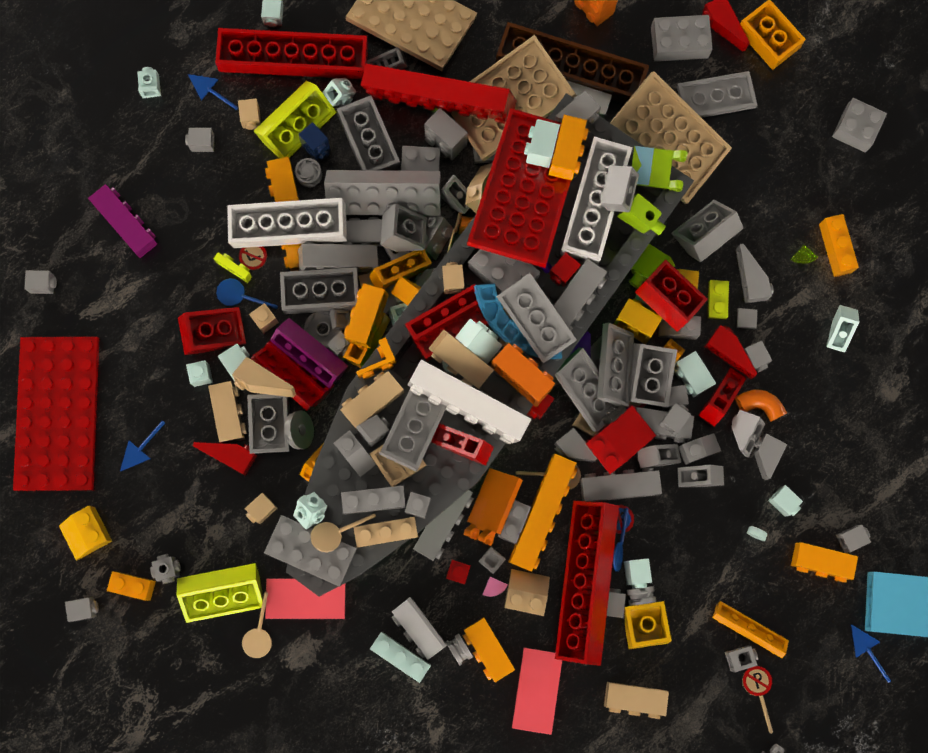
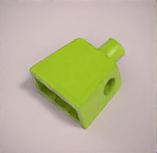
[617,193,666,235]
[629,244,675,289]

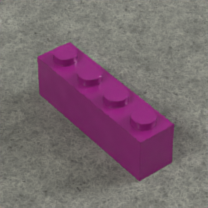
[88,184,157,258]
[270,318,348,389]

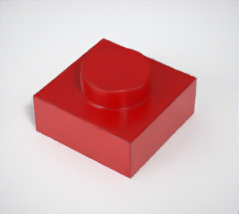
[446,560,471,584]

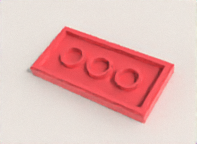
[265,579,346,619]
[512,648,562,735]

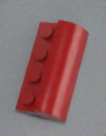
[405,284,489,362]
[251,341,335,411]

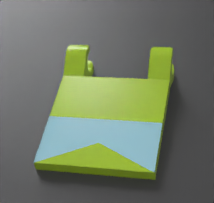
[632,146,688,192]

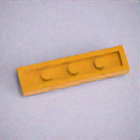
[712,601,789,658]

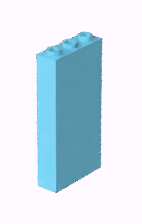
[865,572,928,637]

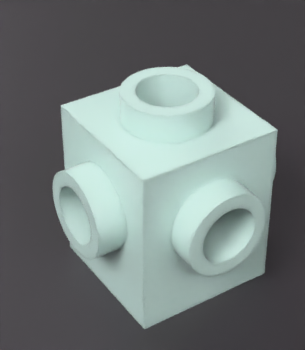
[322,78,356,107]
[293,492,327,529]

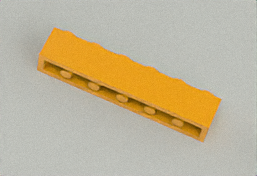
[265,157,301,271]
[508,454,577,572]

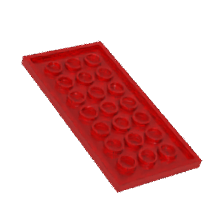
[467,108,583,268]
[13,337,99,491]

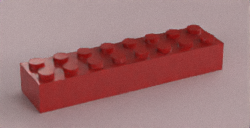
[215,28,368,79]
[361,63,517,123]
[555,501,619,666]

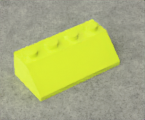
[254,80,337,158]
[176,563,263,623]

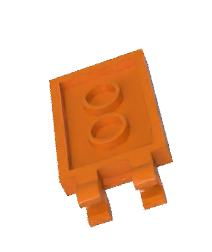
[464,468,523,546]

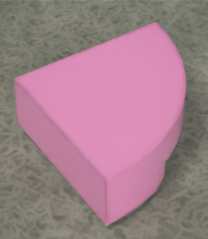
[482,577,508,597]

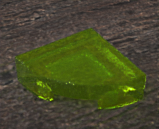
[791,245,818,264]

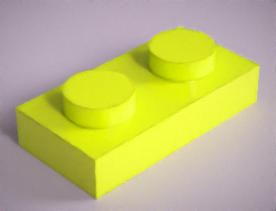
[213,253,252,283]
[708,280,729,319]

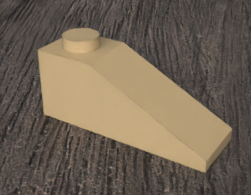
[465,163,492,213]
[232,357,296,398]

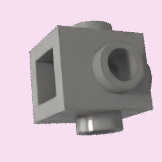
[150,554,181,584]

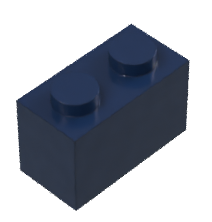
[298,122,331,162]

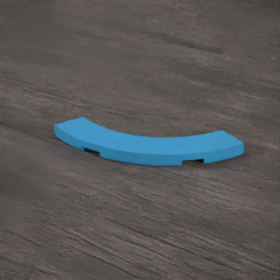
[474,283,562,359]

